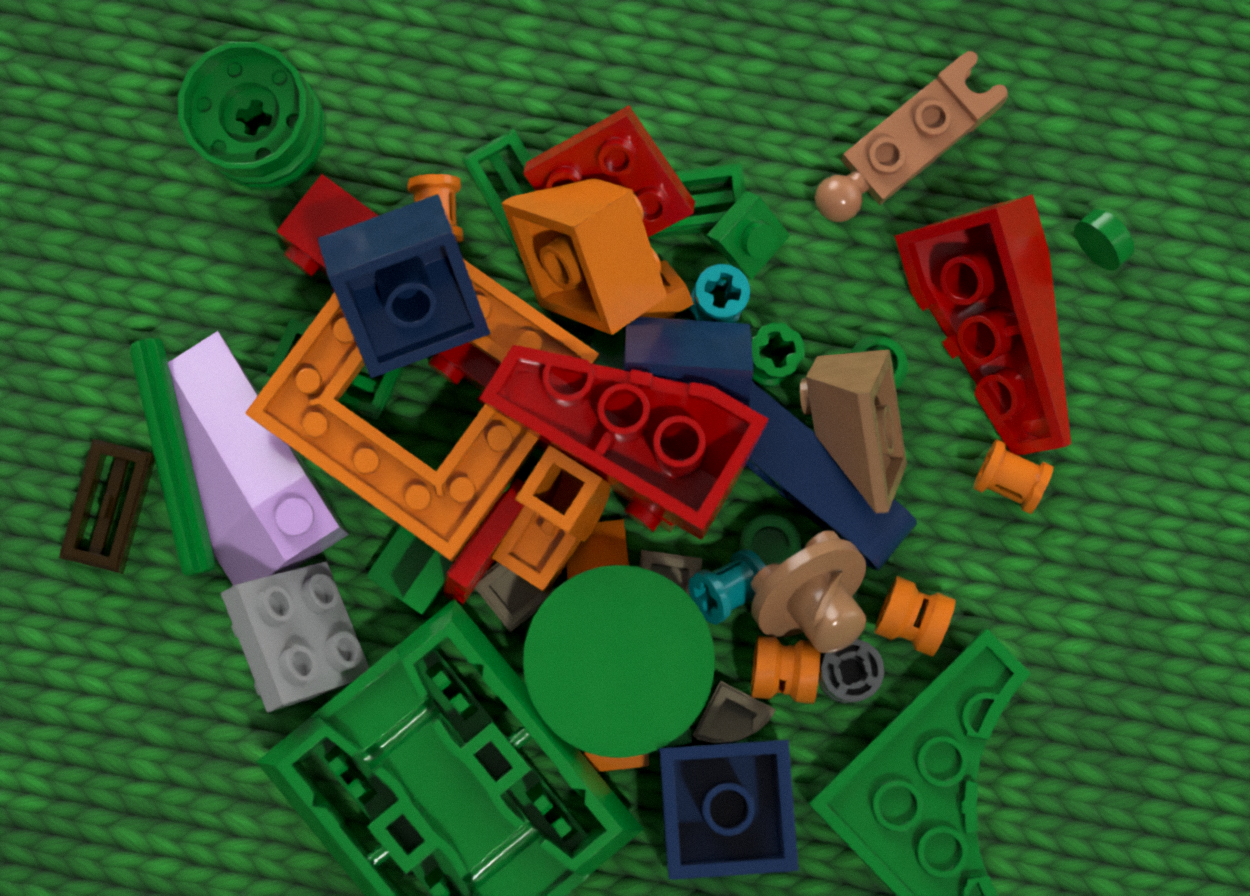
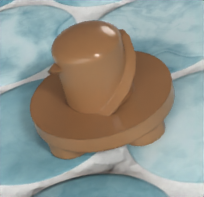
[751,530,866,653]

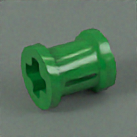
[751,323,805,387]

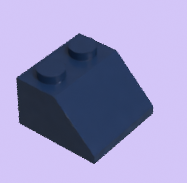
[318,194,490,378]

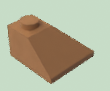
[800,350,907,513]

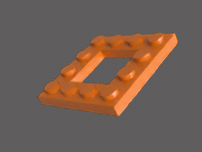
[245,259,600,562]

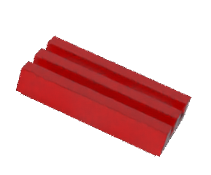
[443,478,525,607]

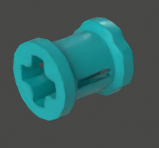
[688,264,750,323]
[688,548,766,625]

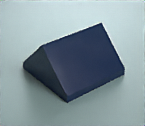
[622,317,754,407]

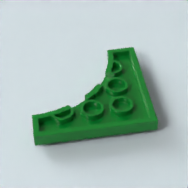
[807,628,1032,896]

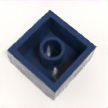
[658,740,799,880]

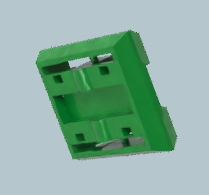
[256,599,644,896]

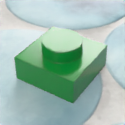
[706,191,791,280]

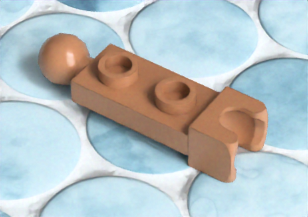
[815,51,1008,222]

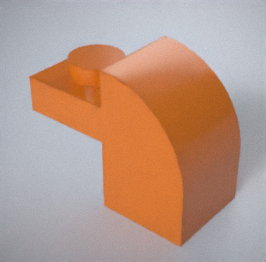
[492,445,610,593]

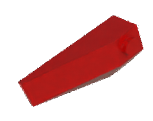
[895,194,1071,456]
[479,344,769,540]

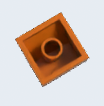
[501,178,667,335]

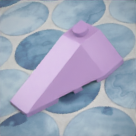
[168,331,349,586]

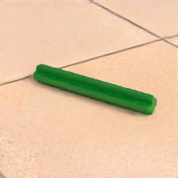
[130,338,216,576]

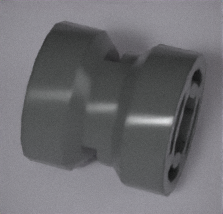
[818,639,884,703]

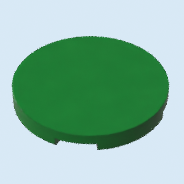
[523,565,715,758]

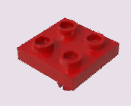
[523,105,695,237]

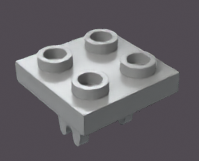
[221,561,369,713]

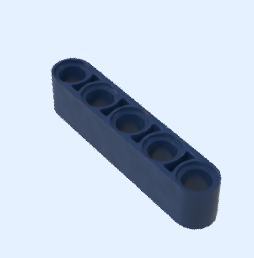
[745,382,917,571]

